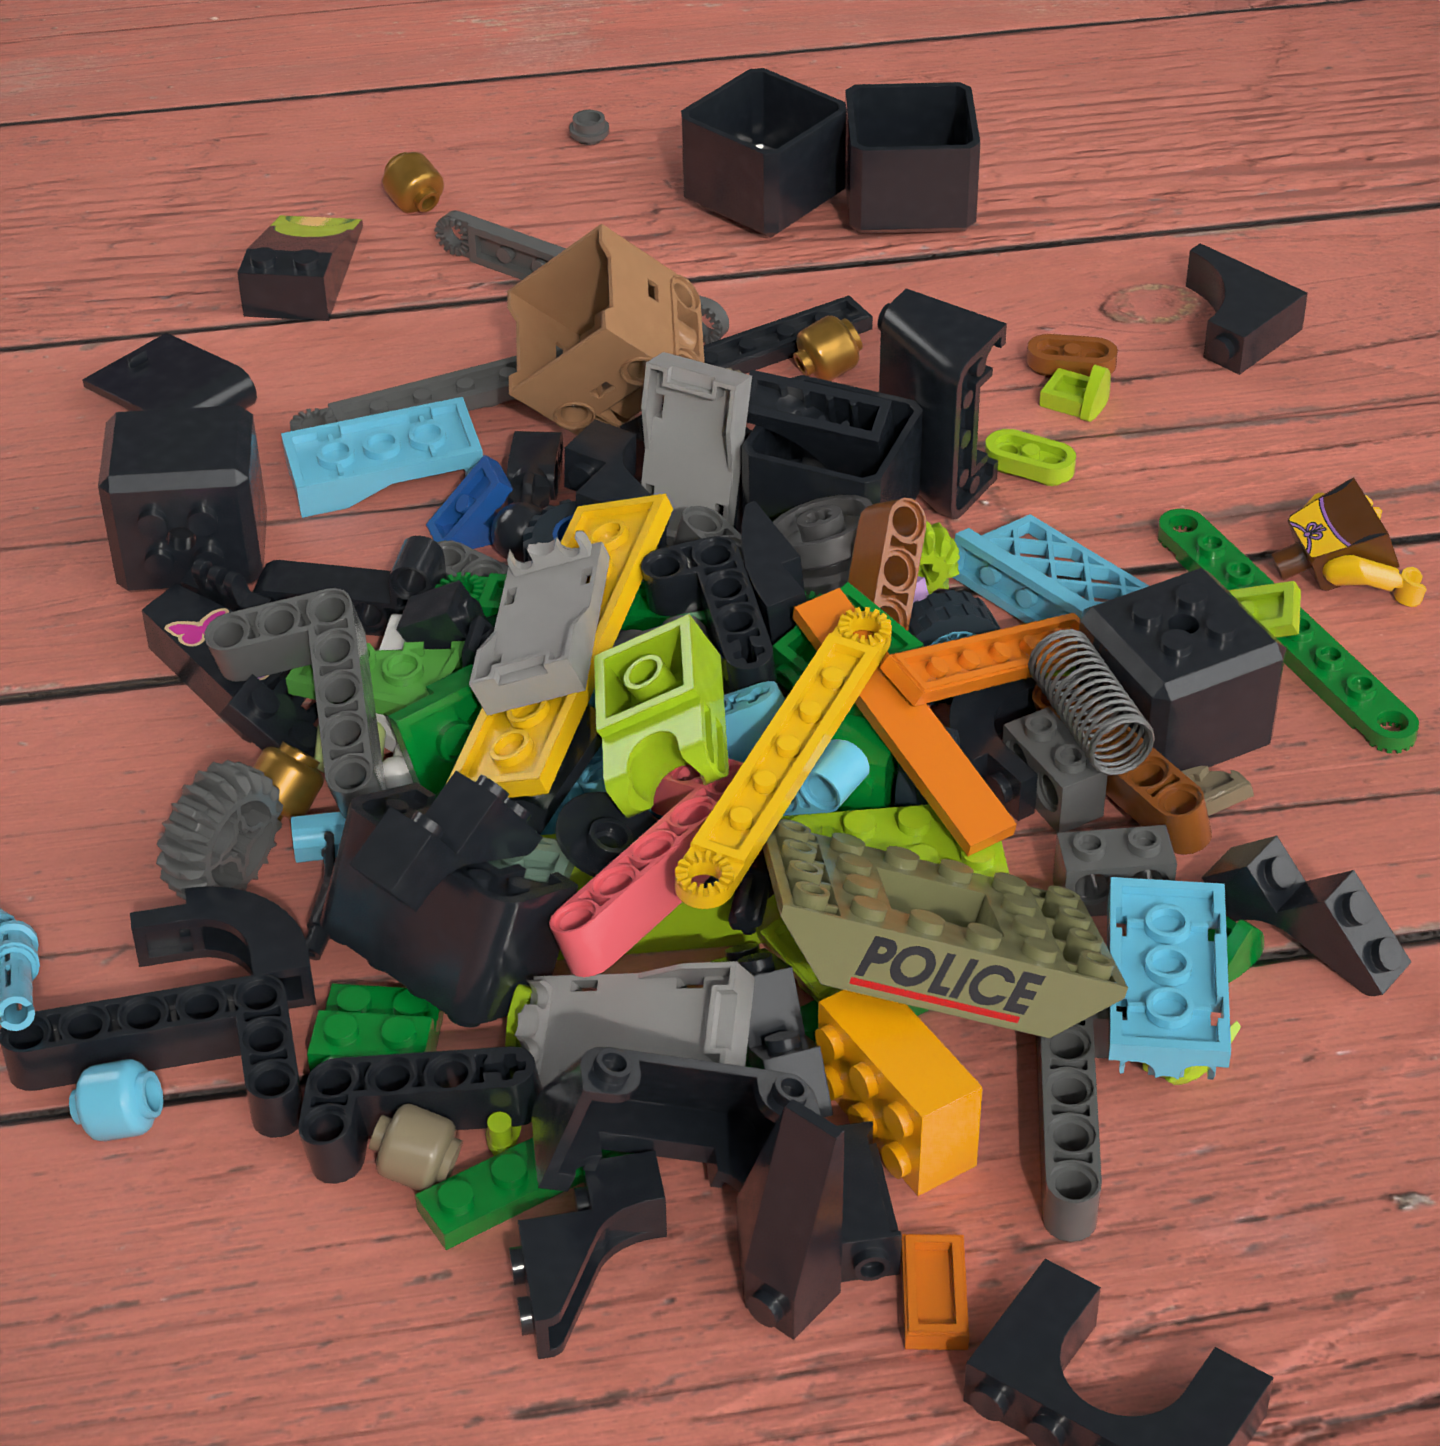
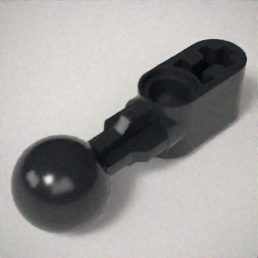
[491,431,564,562]

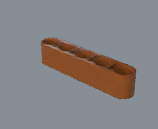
[848,498,926,631]
[1032,676,1212,855]

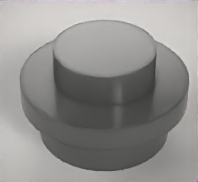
[569,109,609,145]

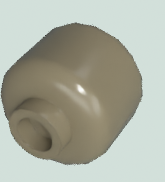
[369,1104,463,1191]

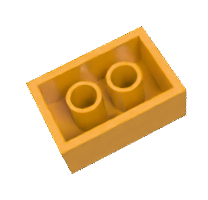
[815,990,982,1196]

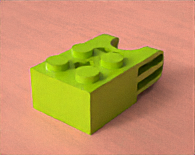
[594,614,729,818]

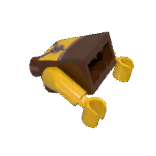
[1271,477,1427,607]

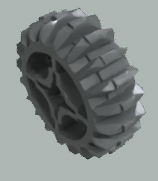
[156,760,283,900]

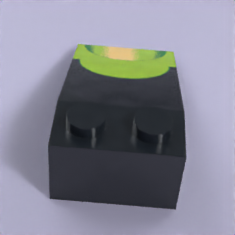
[237,215,363,321]

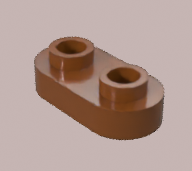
[1027,334,1118,377]

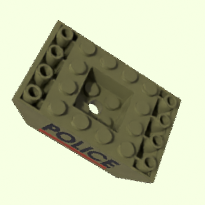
[763,819,1128,1038]

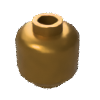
[382,152,444,213]
[793,316,863,381]
[253,742,324,822]

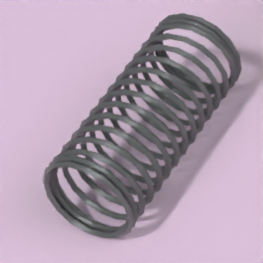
[1028,629,1155,775]

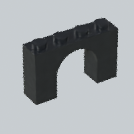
[963,1258,1274,1446]

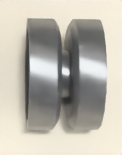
[773,495,873,596]

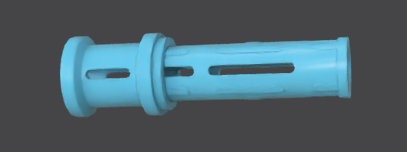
[0,920,40,1031]

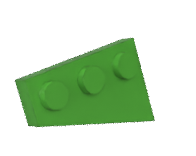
[286,641,465,716]

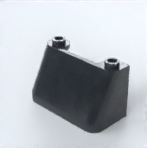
[877,288,1007,519]
[531,1047,820,1192]

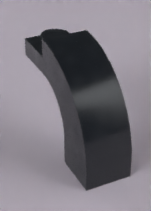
[949,677,1038,821]
[130,886,316,1009]

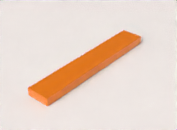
[793,588,1017,856]
[880,613,1080,707]

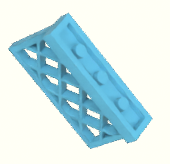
[952,514,1149,623]

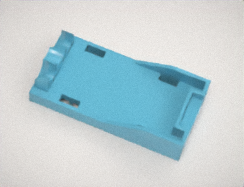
[281,397,483,518]
[1107,877,1231,1080]

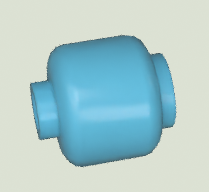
[69,1059,163,1142]

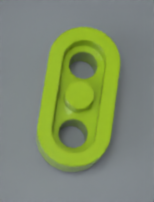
[985,429,1076,486]

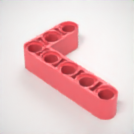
[549,758,743,977]

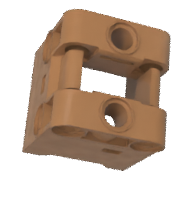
[507,224,705,435]

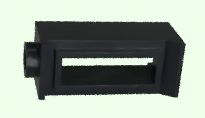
[838,1121,902,1282]

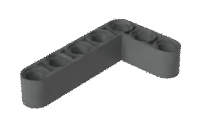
[204,588,386,819]
[1036,1006,1126,1242]

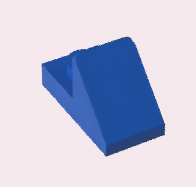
[426,455,513,549]

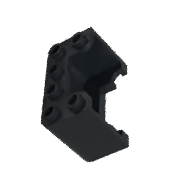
[320,782,578,1028]

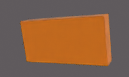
[901,1234,969,1350]

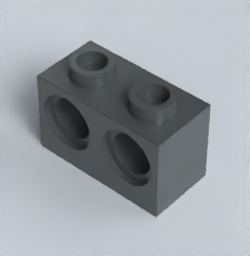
[1002,707,1108,833]
[1053,825,1177,917]

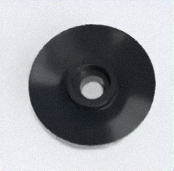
[555,792,657,877]

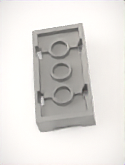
[641,352,752,546]
[469,531,610,716]
[514,961,755,1089]

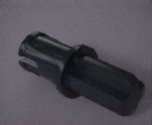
[728,848,774,935]

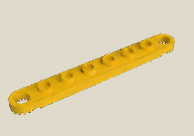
[675,607,892,909]

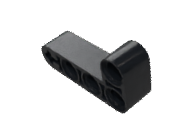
[253,535,447,637]
[641,536,778,693]
[298,1046,542,1184]

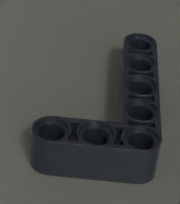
[0,974,303,1138]

